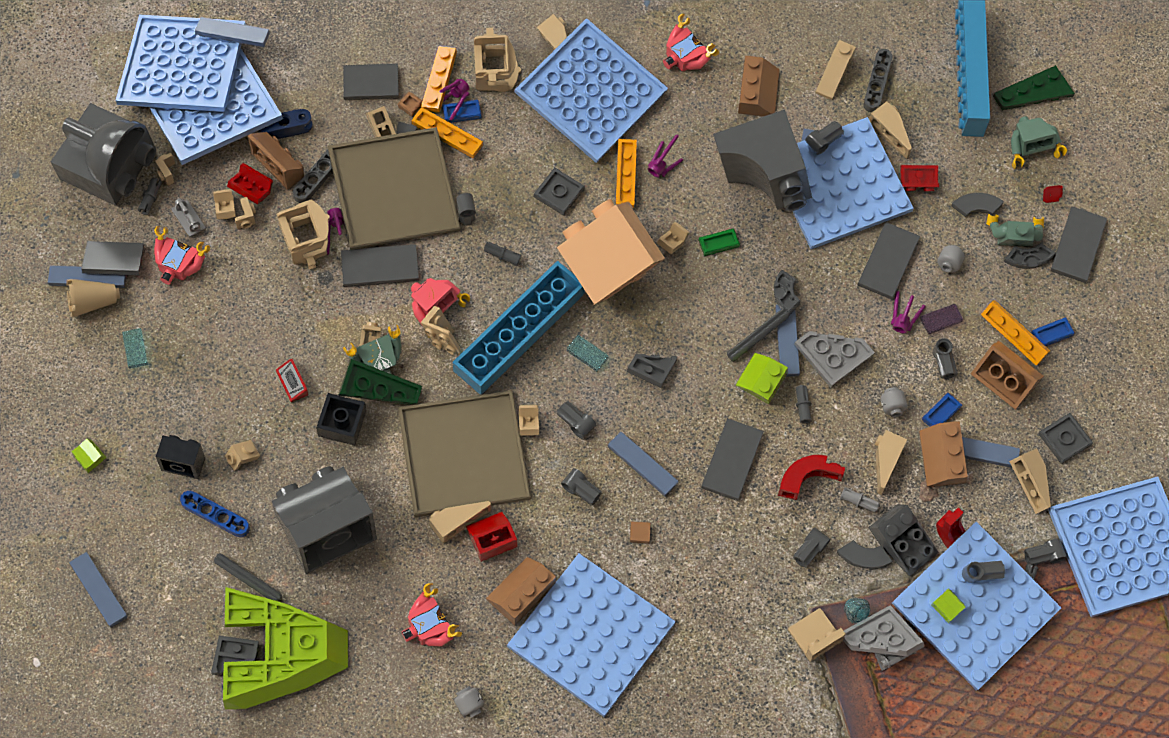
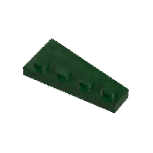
[993,65,1075,111]
[338,359,423,405]

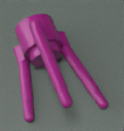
[439,79,470,121]
[647,134,683,178]
[327,208,345,255]
[891,290,926,334]

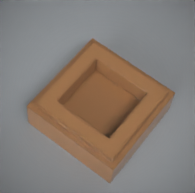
[398,92,423,117]
[630,522,650,544]

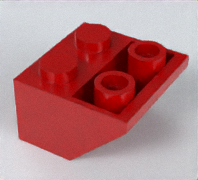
[466,512,517,562]

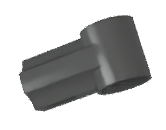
[805,121,844,155]
[456,193,476,226]
[933,338,958,379]
[557,401,596,439]
[561,468,602,506]
[793,527,831,568]
[1024,538,1067,566]
[962,561,1005,583]

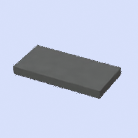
[1050,206,1107,283]
[857,222,920,300]
[341,244,419,287]
[701,418,764,501]

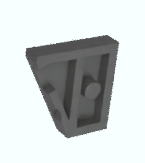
[627,354,677,388]
[211,635,260,675]

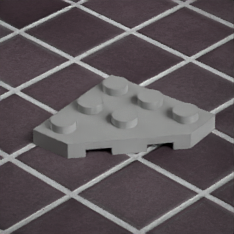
[794,331,875,388]
[843,605,924,656]

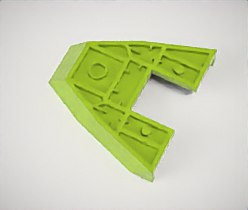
[223,587,348,710]

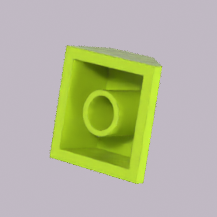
[736,353,788,404]

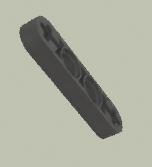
[863,49,892,112]
[293,149,333,203]

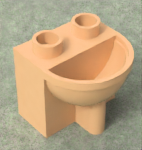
[557,199,665,305]

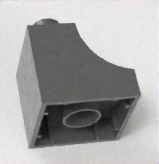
[713,109,812,211]
[272,466,377,574]

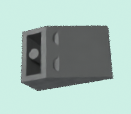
[868,504,939,576]

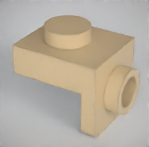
[155,153,175,186]
[213,189,236,220]
[235,197,256,229]
[657,222,689,254]
[359,322,382,346]
[519,405,539,436]
[225,440,260,471]

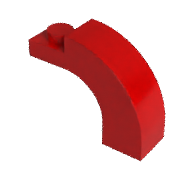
[778,455,845,500]
[936,508,966,548]

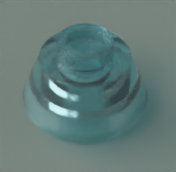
[844,597,870,624]

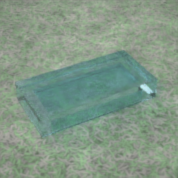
[122,328,148,369]
[566,335,609,372]

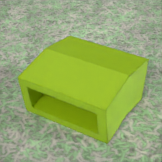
[71,438,106,473]
[931,588,966,623]

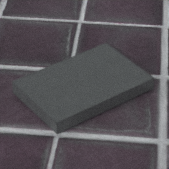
[343,64,399,100]
[81,241,144,275]

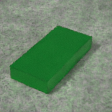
[698,228,740,256]

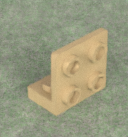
[421,306,463,355]
[788,608,846,662]

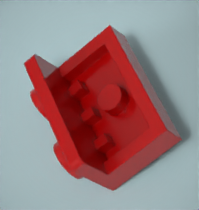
[227,163,273,205]
[900,165,939,191]

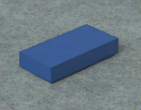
[443,100,482,123]
[1031,317,1074,346]
[922,393,962,427]

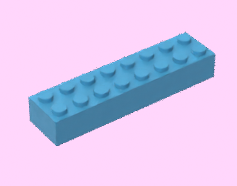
[955,0,990,137]
[453,261,585,395]

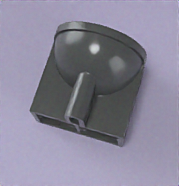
[51,103,156,206]

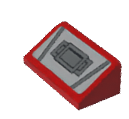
[276,359,309,403]

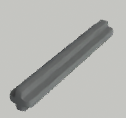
[727,308,789,362]
[214,553,282,602]

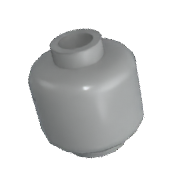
[937,245,965,273]
[880,387,908,417]
[454,686,484,717]

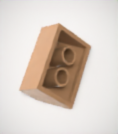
[738,55,779,117]
[248,132,304,190]
[971,341,1044,410]
[919,421,968,487]
[486,557,556,626]

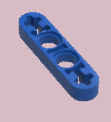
[180,491,249,538]

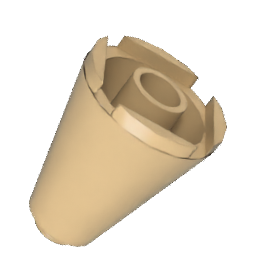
[66,279,120,317]

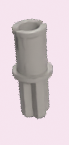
[840,487,880,512]

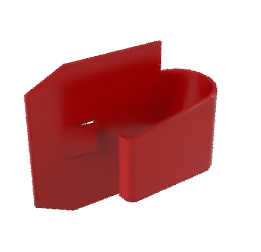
[1043,185,1063,203]

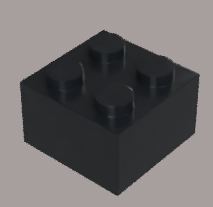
[316,393,367,446]
[156,435,205,480]

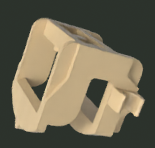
[474,28,521,92]
[276,200,330,270]

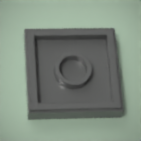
[533,167,585,216]
[1038,413,1093,464]

